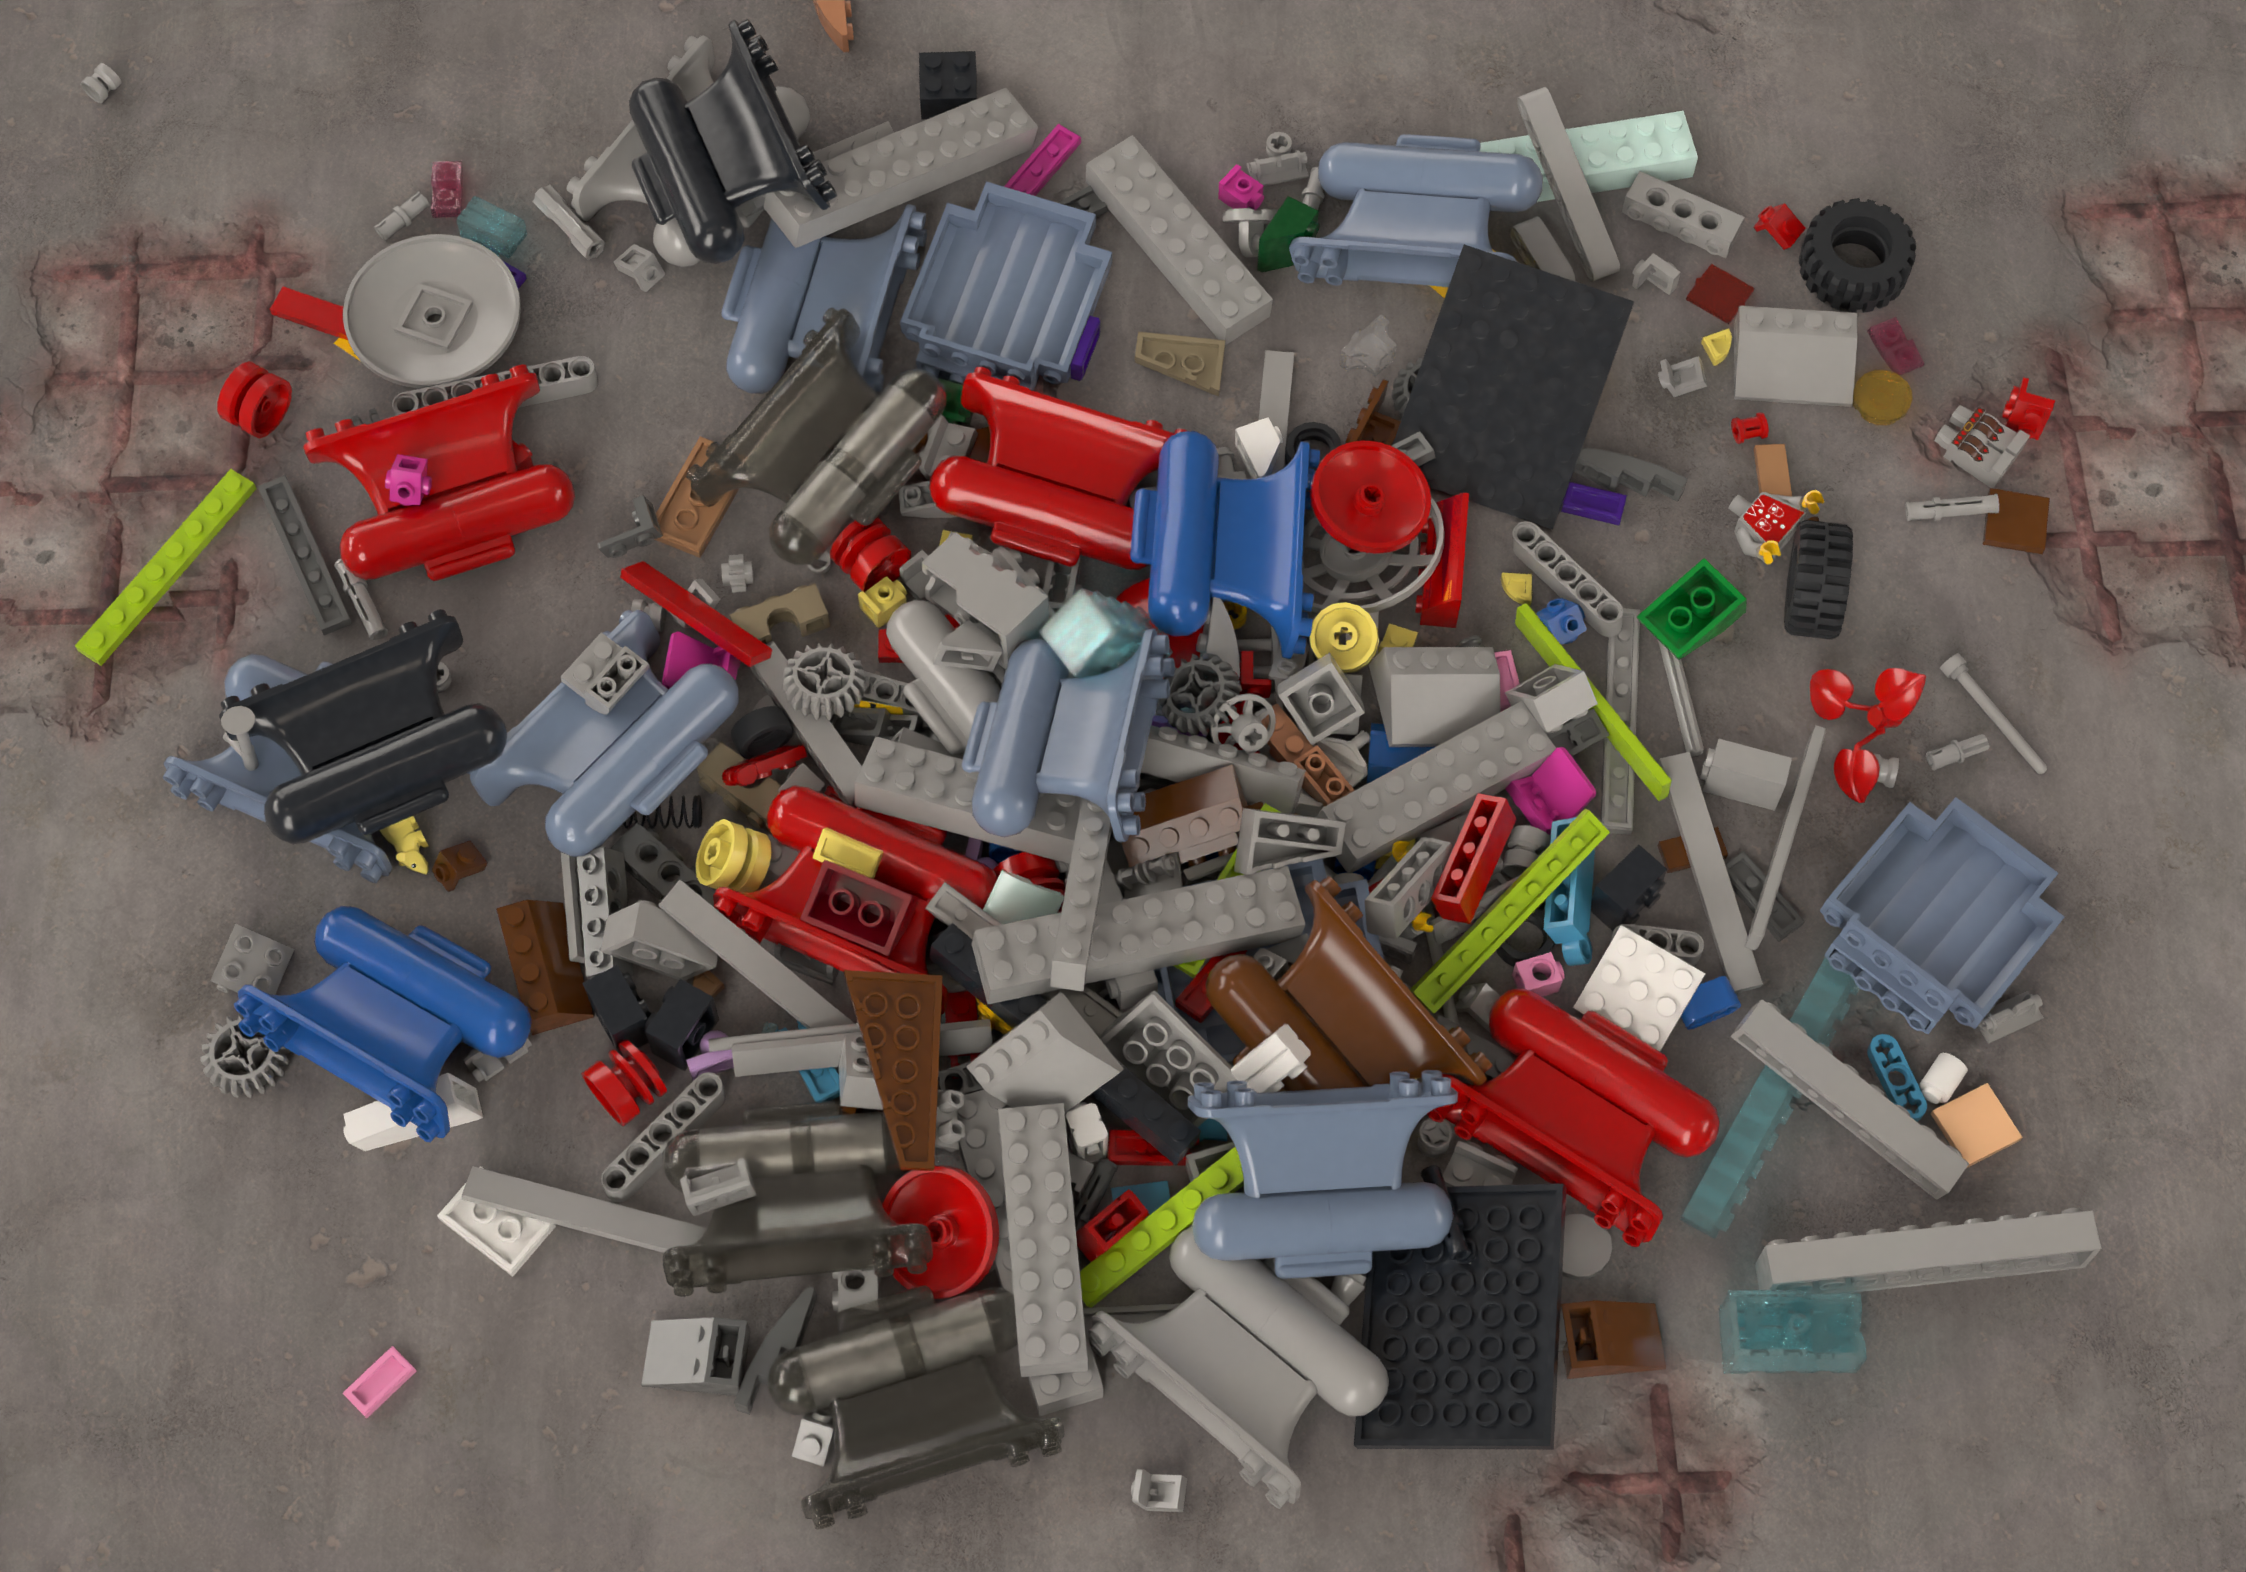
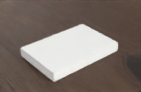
[437,1166,556,1277]

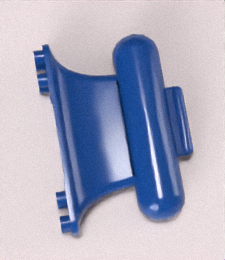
[1130,431,1320,659]
[234,906,532,1142]

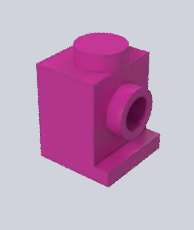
[1218,164,1264,210]

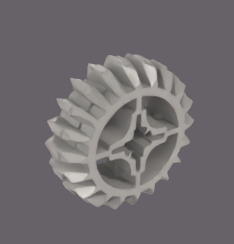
[782,642,866,721]
[200,1014,290,1098]

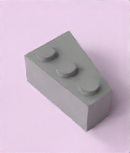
[1234,808,1346,875]

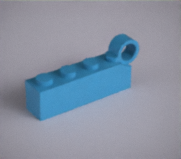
[1544,817,1595,966]

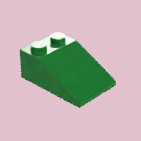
[1637,558,1747,660]

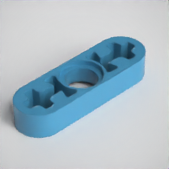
[1867,1034,1927,1122]

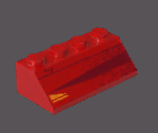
[1415,493,1469,628]

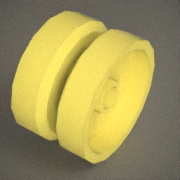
[1310,602,1379,673]
[696,819,772,892]

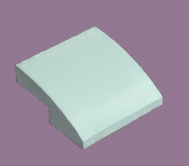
[983,870,1064,924]

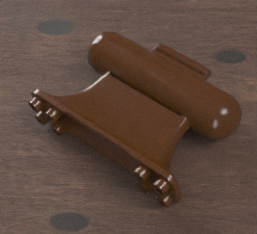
[1206,876,1492,1092]

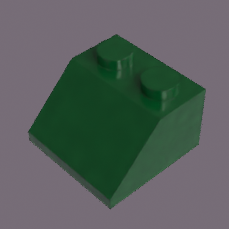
[1257,196,1320,273]

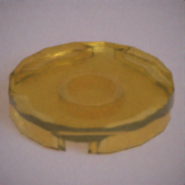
[1853,370,1912,425]

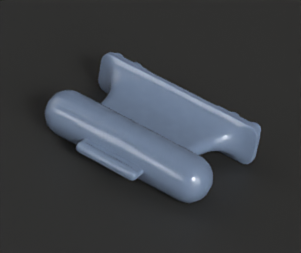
[1289,134,1543,287]
[721,204,927,417]
[468,610,739,857]
[962,629,1175,842]
[163,654,392,883]
[1188,1070,1458,1279]

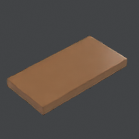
[655,436,754,558]

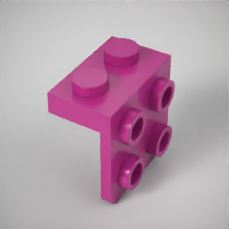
[662,631,741,689]
[1505,747,1596,835]

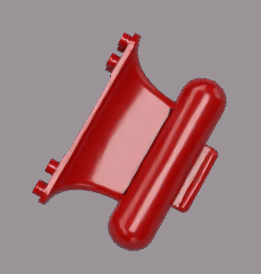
[303,364,575,581]
[929,367,1187,570]
[713,785,998,1014]
[1427,988,1720,1247]

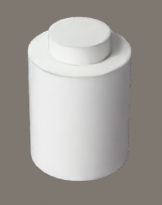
[1919,1053,1968,1104]

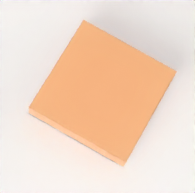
[1931,1083,2023,1168]

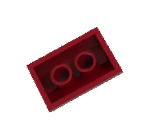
[800,860,920,956]

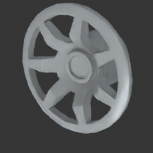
[1211,694,1276,754]

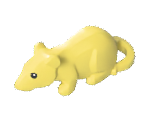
[379,816,429,875]

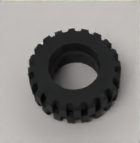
[1799,198,1916,313]
[1784,520,1853,640]

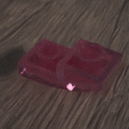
[431,161,463,218]
[1867,317,1925,377]

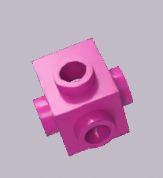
[385,454,432,506]

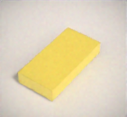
[812,828,884,879]

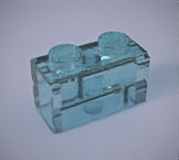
[456,196,527,258]

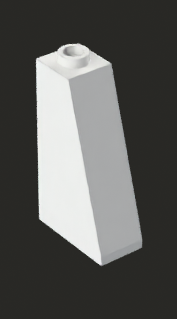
[343,1073,483,1151]

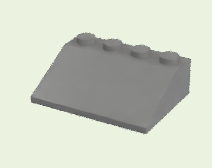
[1734,306,1858,407]
[1369,647,1500,747]
[1099,990,1238,1127]
[966,992,1124,1112]

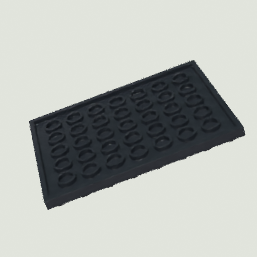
[1393,244,1635,530]
[1354,1184,1567,1450]

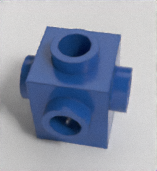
[1535,598,1587,645]

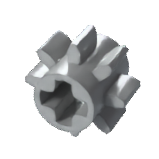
[721,554,754,593]

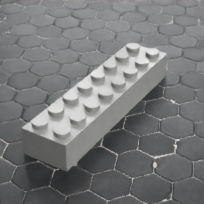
[1085,135,1273,345]
[1317,701,1556,873]
[855,737,1112,864]
[998,1103,1088,1377]

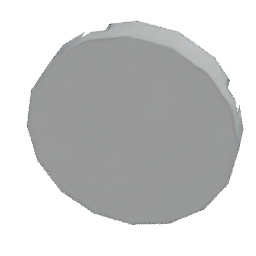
[1562,1214,1612,1280]

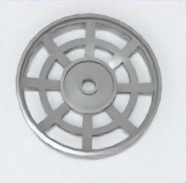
[1302,490,1445,614]

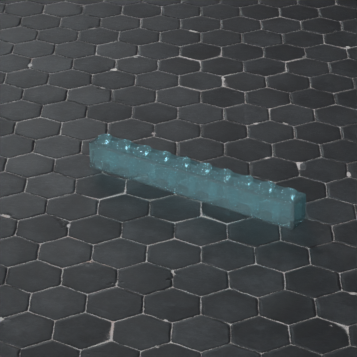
[1680,957,1860,1239]

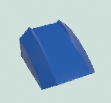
[1366,723,1435,784]

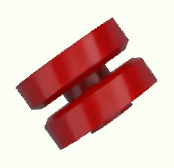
[217,361,292,438]

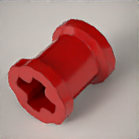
[1731,412,1769,444]

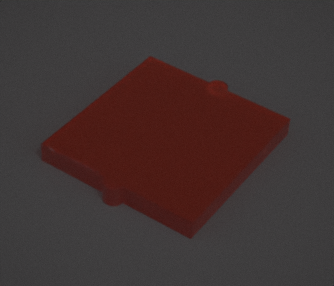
[1686,264,1755,324]

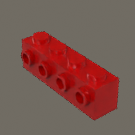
[1431,793,1516,924]

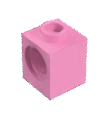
[1512,952,1565,997]

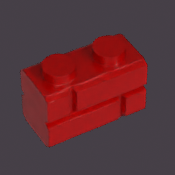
[1076,1189,1149,1262]

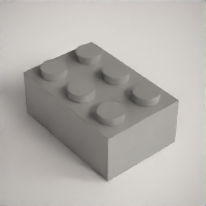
[601,900,718,981]

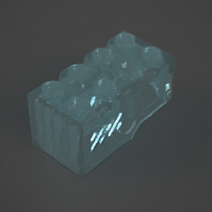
[1039,588,1173,678]
[1718,1290,1867,1374]

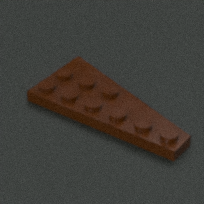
[844,970,943,1171]

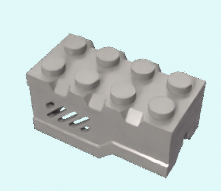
[922,532,1050,669]

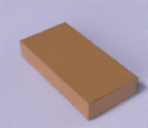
[1754,444,1792,496]

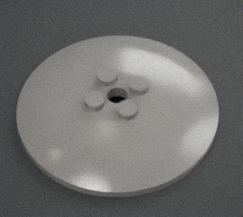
[343,234,521,388]

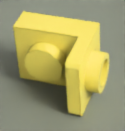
[1378,623,1418,654]

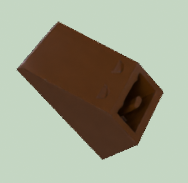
[1561,1300,1666,1379]

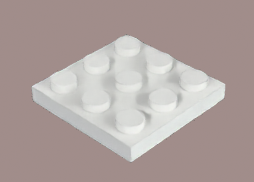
[1573,925,1706,1051]

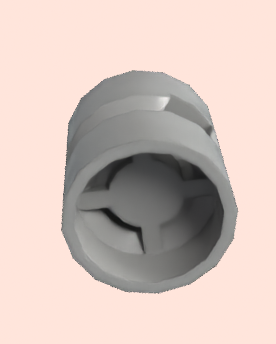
[1502,825,1551,879]

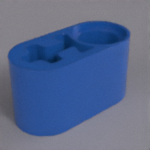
[1681,976,1741,1030]

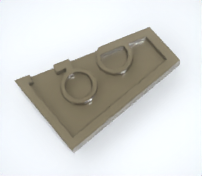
[1135,331,1225,397]

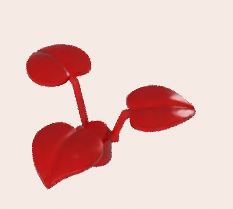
[1810,668,1926,803]

